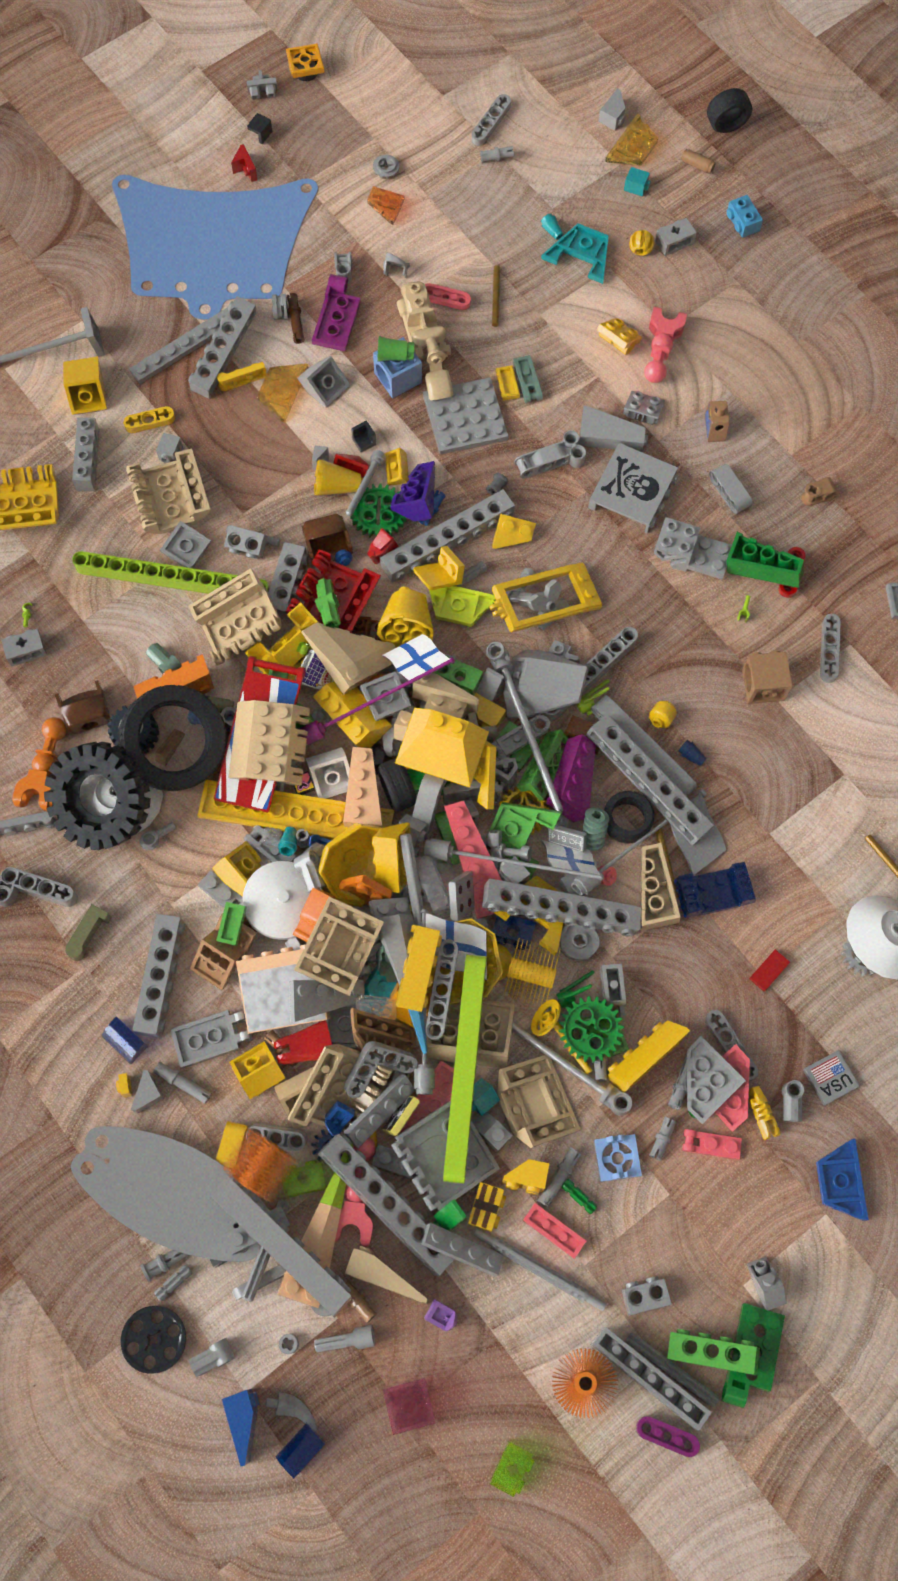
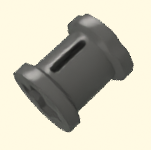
[486,473,508,495]

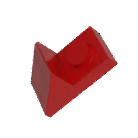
[231,144,258,182]

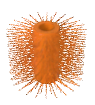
[222,1128,298,1202]
[552,1348,619,1419]

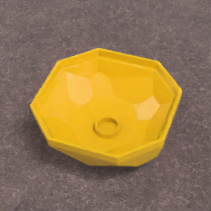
[319,823,381,907]

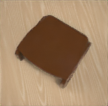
[301,514,353,564]
[55,680,111,734]

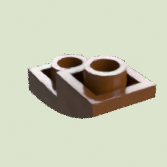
[352,616,381,640]

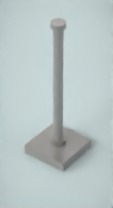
[0,307,105,364]

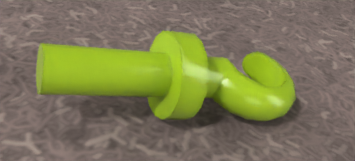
[22,602,33,627]

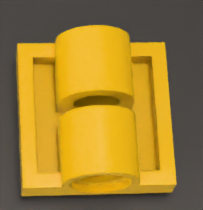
[597,318,642,355]

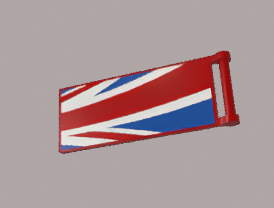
[213,656,306,813]

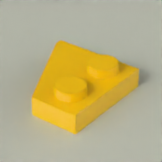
[491,514,536,549]

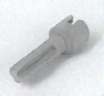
[314,1325,375,1352]

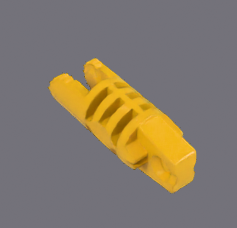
[748,1086,781,1140]

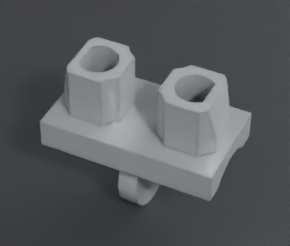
[247,70,277,100]

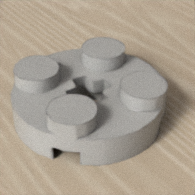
[560,925,600,961]

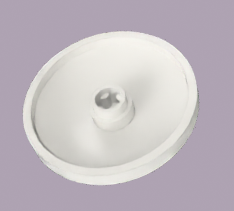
[243,861,310,940]

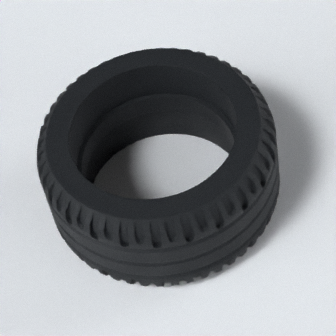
[707,88,753,133]
[377,758,416,811]
[604,791,655,844]

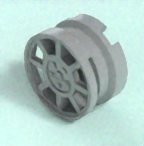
[272,294,288,320]

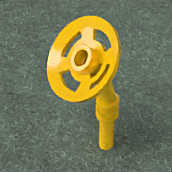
[531,999,592,1075]

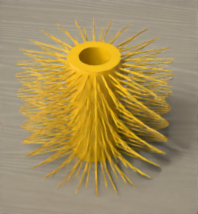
[504,938,560,1007]

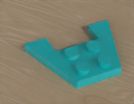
[541,223,609,284]

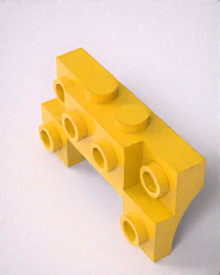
[245,602,319,675]

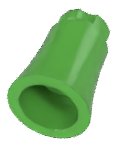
[377,336,414,362]

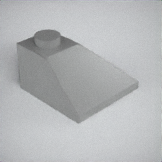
[297,356,350,407]

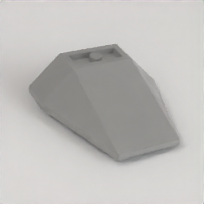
[504,650,589,718]

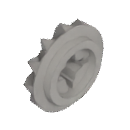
[373,155,399,179]

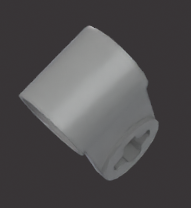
[334,252,352,284]

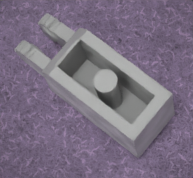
[600,964,626,1024]

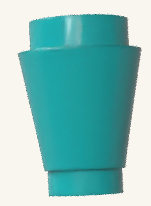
[541,213,564,240]
[278,826,297,856]

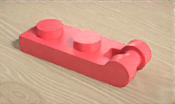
[682,1129,742,1160]

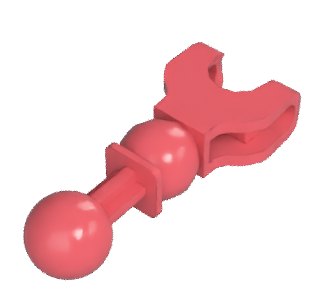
[644,307,687,383]
[335,1137,376,1247]

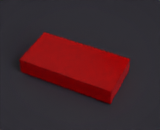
[749,949,790,992]

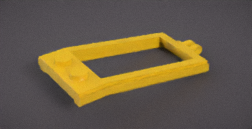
[489,562,602,633]

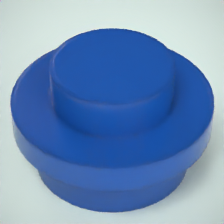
[335,550,353,566]

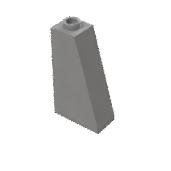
[579,406,648,452]

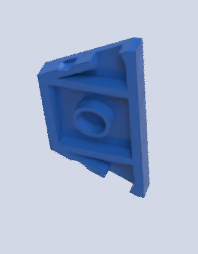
[816,1139,869,1221]

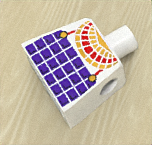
[294,649,334,690]

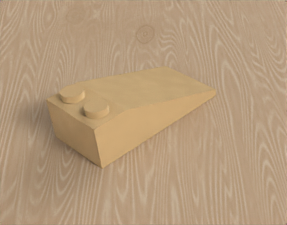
[345,1246,428,1304]

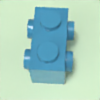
[727,195,763,238]

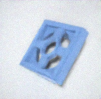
[594,1134,642,1182]

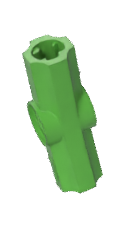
[315,578,341,629]

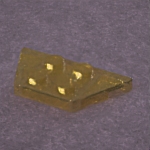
[605,113,658,165]
[257,363,309,423]

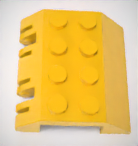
[0,464,59,530]

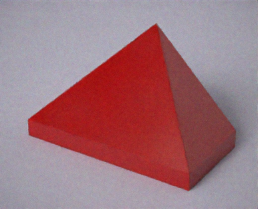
[333,453,370,478]

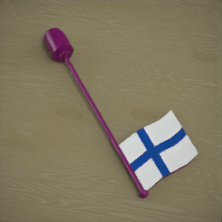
[297,634,455,745]

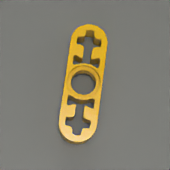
[123,406,175,433]

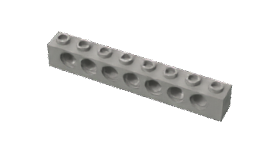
[380,489,515,582]
[586,714,714,846]
[482,878,641,937]
[318,1134,454,1276]

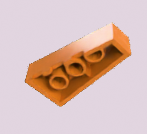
[133,654,214,710]

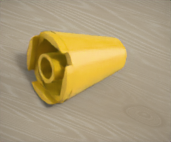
[314,459,363,496]

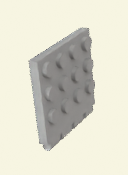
[391,1100,500,1211]

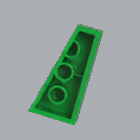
[726,531,804,588]

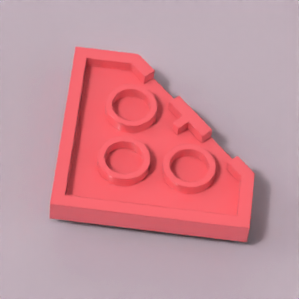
[715,1044,750,1132]

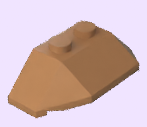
[351,1008,416,1061]

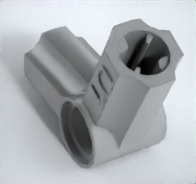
[294,842,325,893]

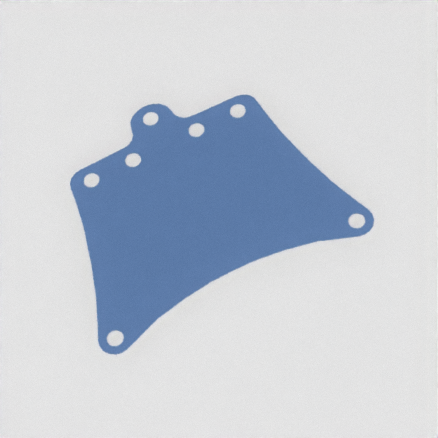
[112,175,318,320]

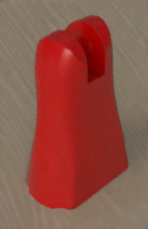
[274,1020,332,1064]

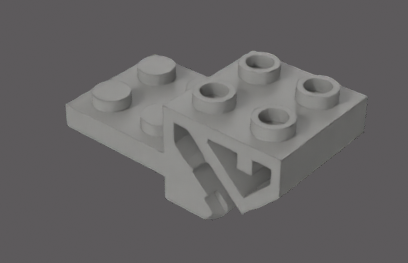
[654,517,732,579]
[443,757,518,806]

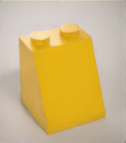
[63,356,107,415]

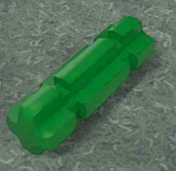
[561,1179,597,1214]

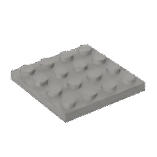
[423,377,508,455]

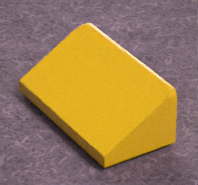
[385,447,409,486]

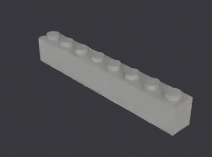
[210,1176,352,1318]

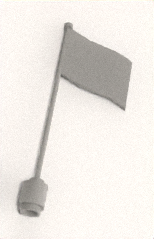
[571,789,726,896]

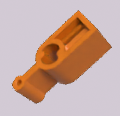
[293,888,335,942]

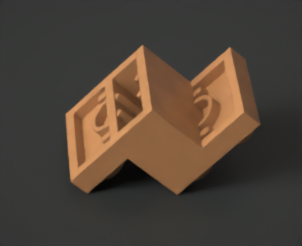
[190,913,257,990]

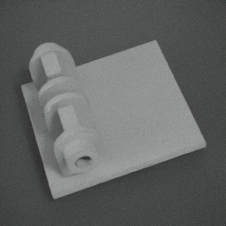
[623,391,665,425]

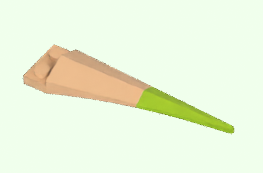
[277,1144,353,1308]

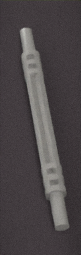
[474,1228,607,1311]

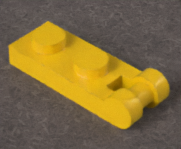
[217,362,267,391]

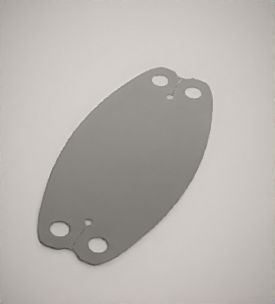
[71,1126,268,1262]

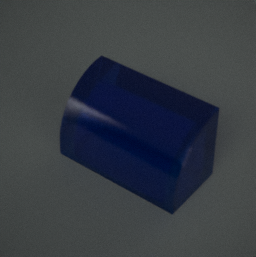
[102,1016,148,1064]
[275,1422,325,1479]

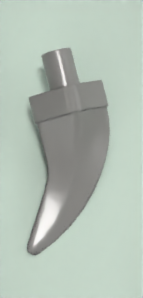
[265,1392,317,1431]

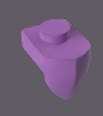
[424,1299,457,1331]

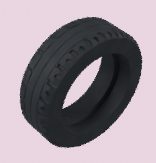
[118,685,227,791]

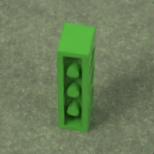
[433,655,483,696]
[667,1329,760,1375]

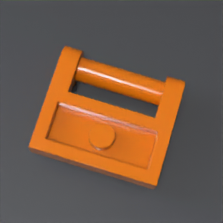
[339,875,393,905]

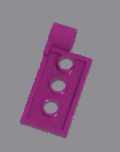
[312,274,361,351]

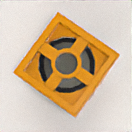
[286,43,325,81]

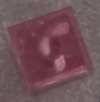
[383,1378,436,1435]

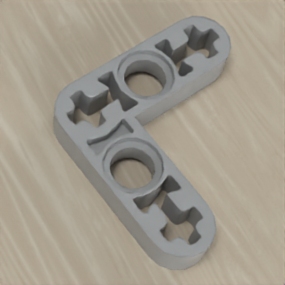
[344,1041,418,1098]

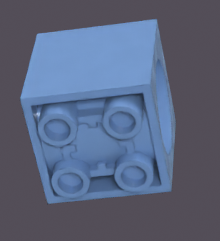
[373,337,422,399]

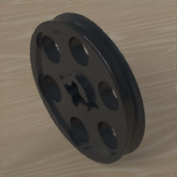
[120,1306,186,1374]

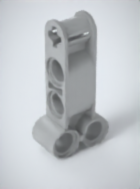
[514,430,586,479]

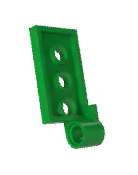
[721,1303,785,1408]

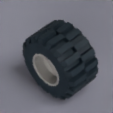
[108,704,160,754]

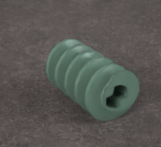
[582,807,609,851]

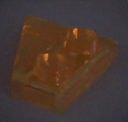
[367,186,405,225]

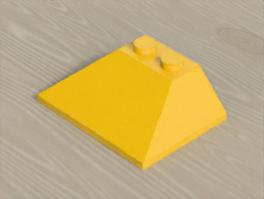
[395,708,489,788]

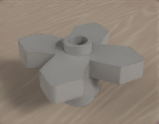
[527,579,570,630]

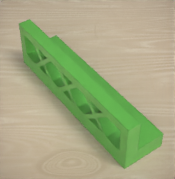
[517,729,568,801]

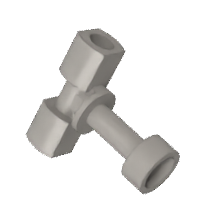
[506,568,536,608]
[487,830,532,871]

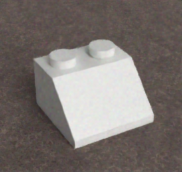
[306,747,350,799]

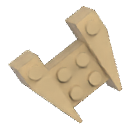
[393,673,479,741]

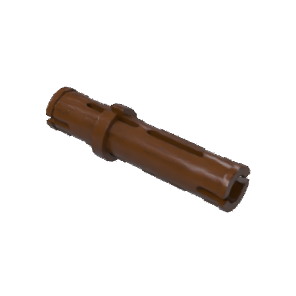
[287,293,305,344]

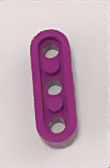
[636,1416,700,1457]

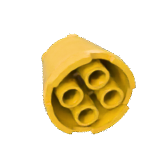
[377,586,434,648]

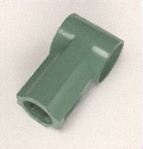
[145,643,182,674]

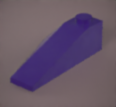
[390,461,435,522]

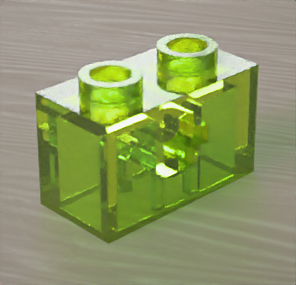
[280,1160,327,1198]
[489,1440,535,1497]

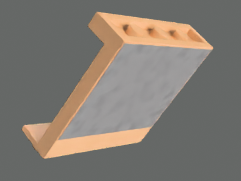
[236,945,331,1034]

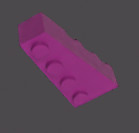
[546,734,596,822]

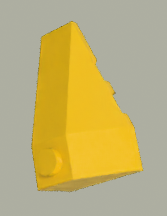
[212,841,262,897]

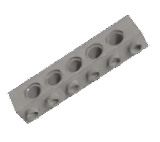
[188,296,256,399]
[132,914,185,1038]
[590,1327,712,1431]

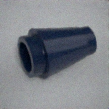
[678,739,707,766]

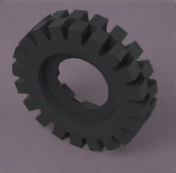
[44,741,151,850]

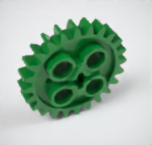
[350,483,407,538]
[558,996,625,1063]

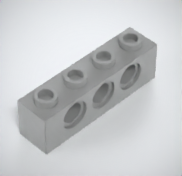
[72,418,99,491]
[268,542,309,619]

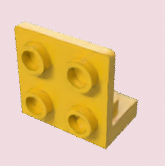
[413,546,465,590]

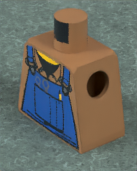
[705,401,729,442]

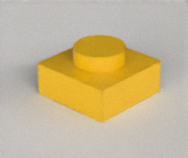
[116,1073,133,1098]

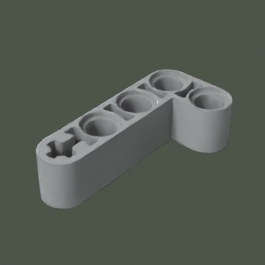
[412,773,447,840]
[0,867,77,907]

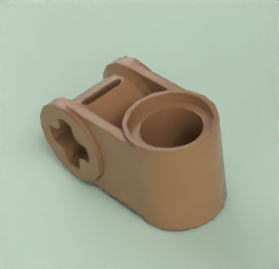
[801,477,838,506]

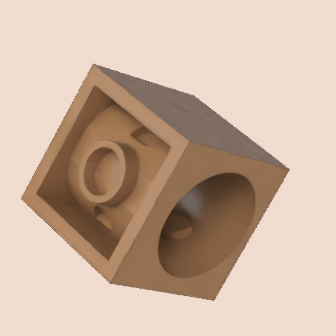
[742,651,792,704]

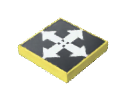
[382,1096,420,1136]

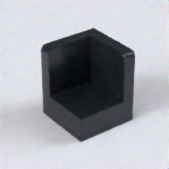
[247,113,273,144]
[351,420,376,453]

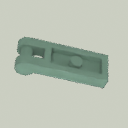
[513,355,543,403]

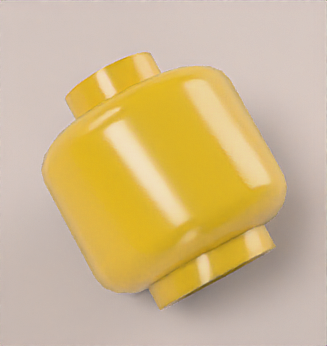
[649,701,677,729]

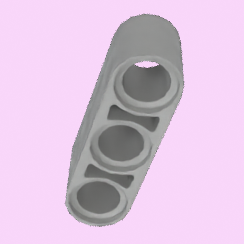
[709,464,752,514]
[246,1123,308,1151]

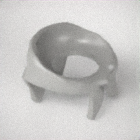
[383,252,410,278]

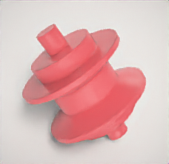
[597,865,617,886]

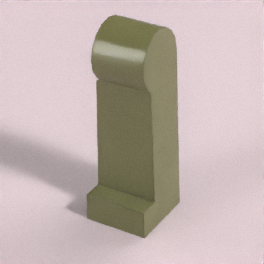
[65,904,112,961]

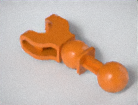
[12,717,67,811]

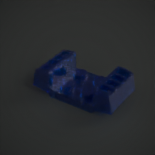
[674,862,756,918]

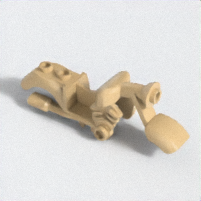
[397,281,454,400]

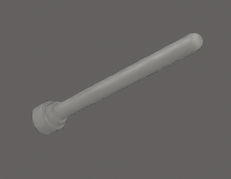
[346,450,386,516]

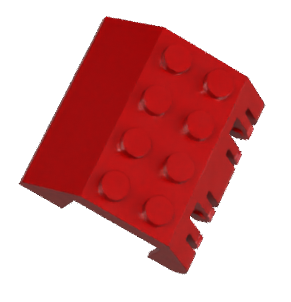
[285,550,381,633]

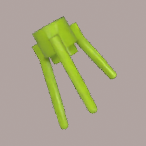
[576,679,619,716]

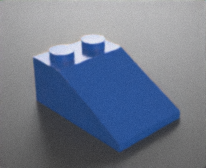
[222,1389,260,1467]

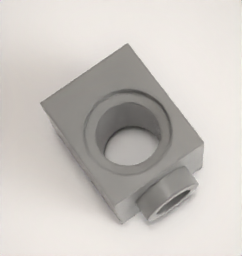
[156,433,183,463]

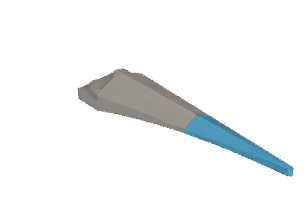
[369,897,427,1054]

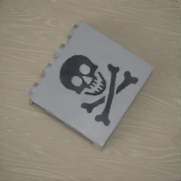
[588,443,679,533]

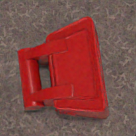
[367,528,399,564]

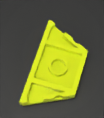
[429,586,496,627]

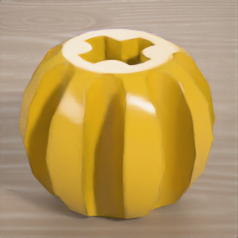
[629,230,655,256]

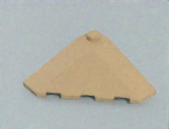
[301,622,396,695]

